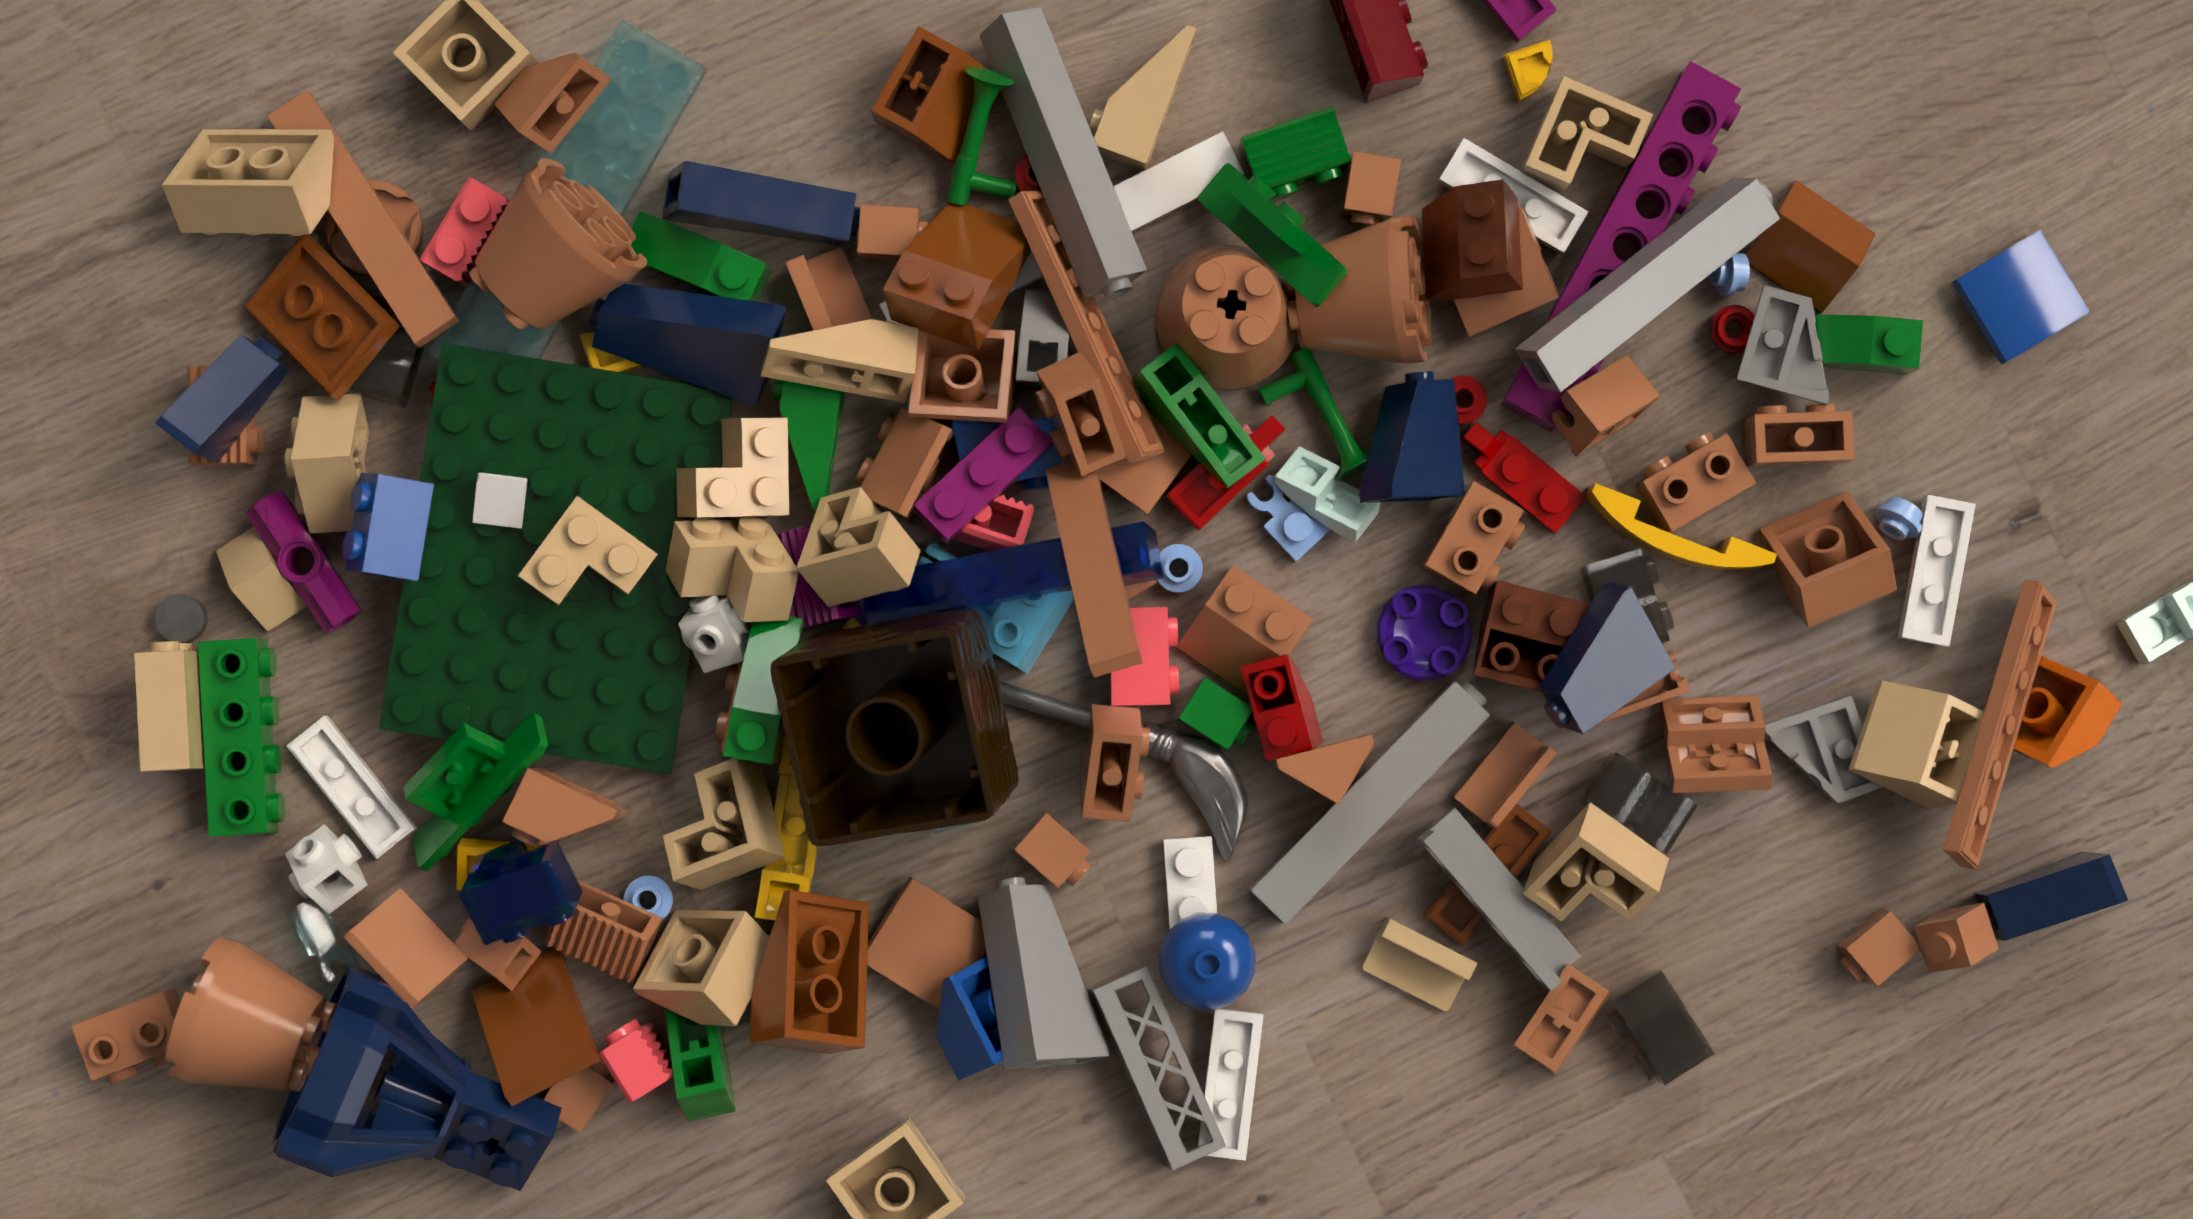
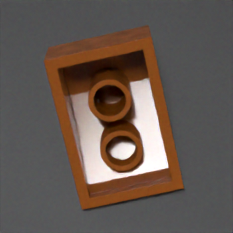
[883,202,1031,350]
[750,890,869,1054]

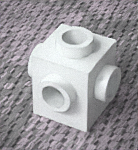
[678,595,752,673]
[285,824,368,914]

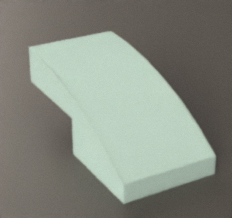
[1274,446,1381,543]
[2116,580,2193,665]

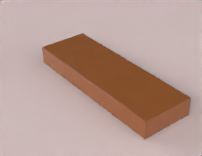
[1423,804,1552,946]

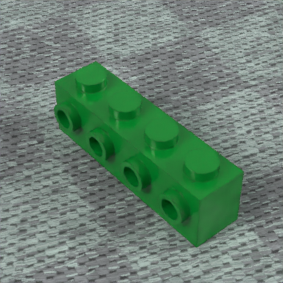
[198,638,285,837]

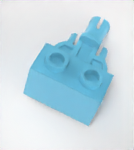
[917,542,1074,675]

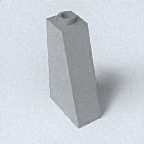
[978,877,1109,1069]

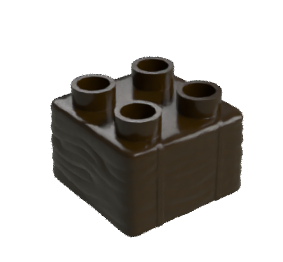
[770,609,1019,847]

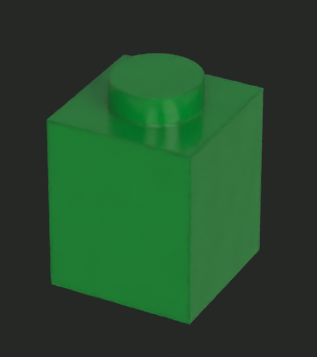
[1178,677,1256,750]

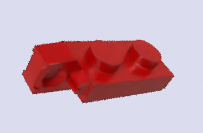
[1165,415,1285,532]
[1461,422,1587,534]

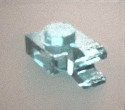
[288,898,359,985]

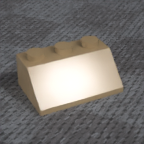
[162,129,334,236]

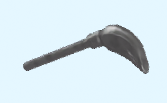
[999,681,1248,861]

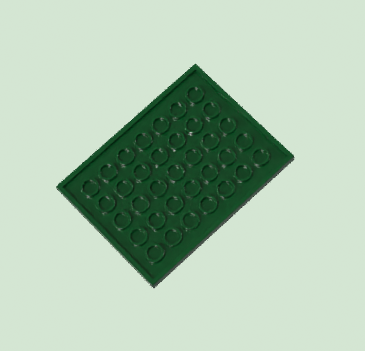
[379,342,732,774]

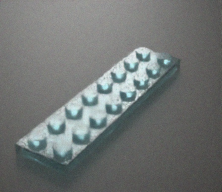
[429,20,707,360]

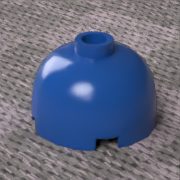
[1159,912,1256,1010]

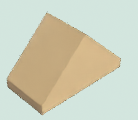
[216,526,308,632]

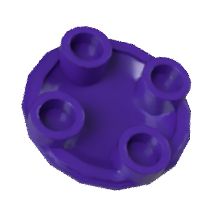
[1377,586,1472,680]

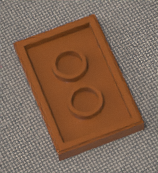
[244,234,400,400]
[471,948,601,1106]

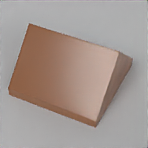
[1271,734,1374,804]
[344,888,468,1008]

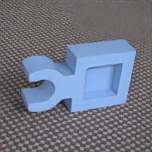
[1246,475,1331,562]

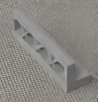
[1416,807,1582,991]
[1088,966,1226,1171]

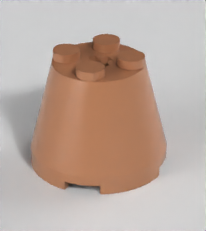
[470,158,647,330]
[1288,215,1432,364]
[1155,245,1298,391]
[165,936,337,1092]

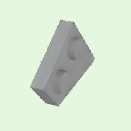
[1735,285,1830,404]
[1765,695,1884,803]

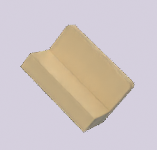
[1362,917,1478,1011]

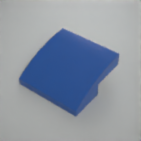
[1952,230,2090,365]

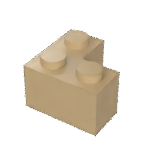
[1520,76,1653,193]
[285,393,369,534]
[676,418,789,518]
[796,487,921,607]
[518,496,658,606]
[665,516,799,622]
[663,758,785,890]
[1523,802,1669,922]

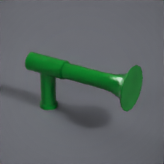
[946,67,1016,205]
[1258,348,1369,481]

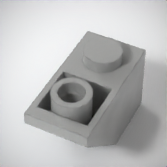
[1016,289,1070,388]

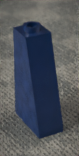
[662,161,860,246]
[589,284,787,407]

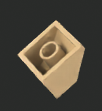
[633,910,770,1026]

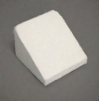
[472,473,528,529]

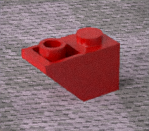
[1241,654,1324,761]

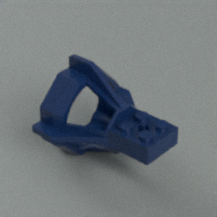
[273,963,562,1191]

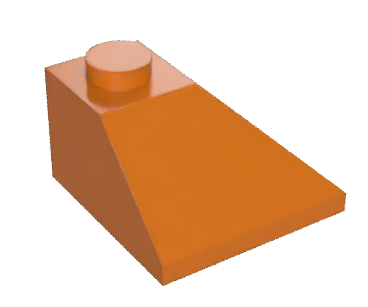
[1982,656,2122,768]

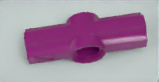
[246,490,363,634]

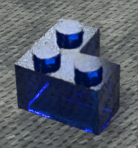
[459,840,583,945]

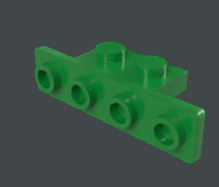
[1198,163,1348,307]
[403,712,548,871]

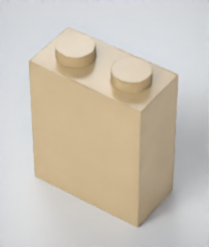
[134,641,205,772]

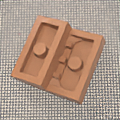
[1454,205,1560,337]
[1069,402,1192,515]
[1661,695,1773,793]
[867,876,986,1010]

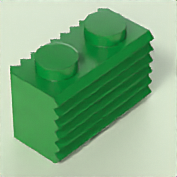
[1239,106,1351,201]

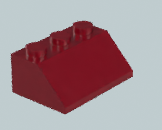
[1329,0,1428,103]

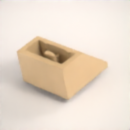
[1849,680,1984,809]

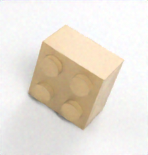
[392,0,538,131]
[826,1117,965,1219]

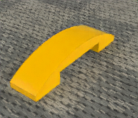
[1585,483,1777,570]
[755,733,819,921]

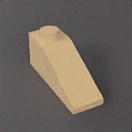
[1089,25,1196,171]
[761,319,918,403]

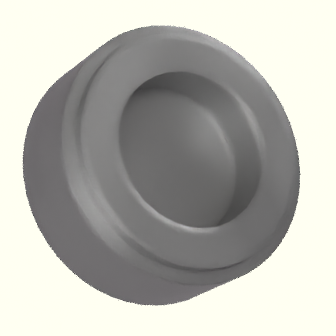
[155,594,207,643]

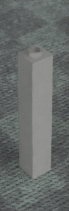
[979,7,1147,299]
[1514,178,1780,392]
[1249,681,1490,925]

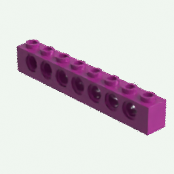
[1500,61,1741,432]

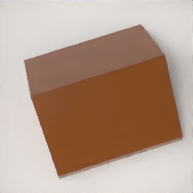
[1745,180,1875,314]

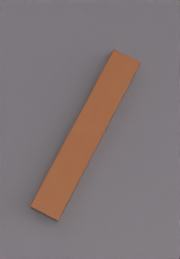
[267,89,460,348]
[1008,190,1164,463]
[1045,461,1143,678]
[1943,579,2057,869]

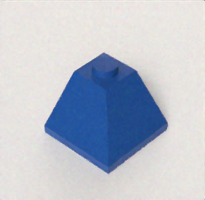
[936,956,1003,1081]

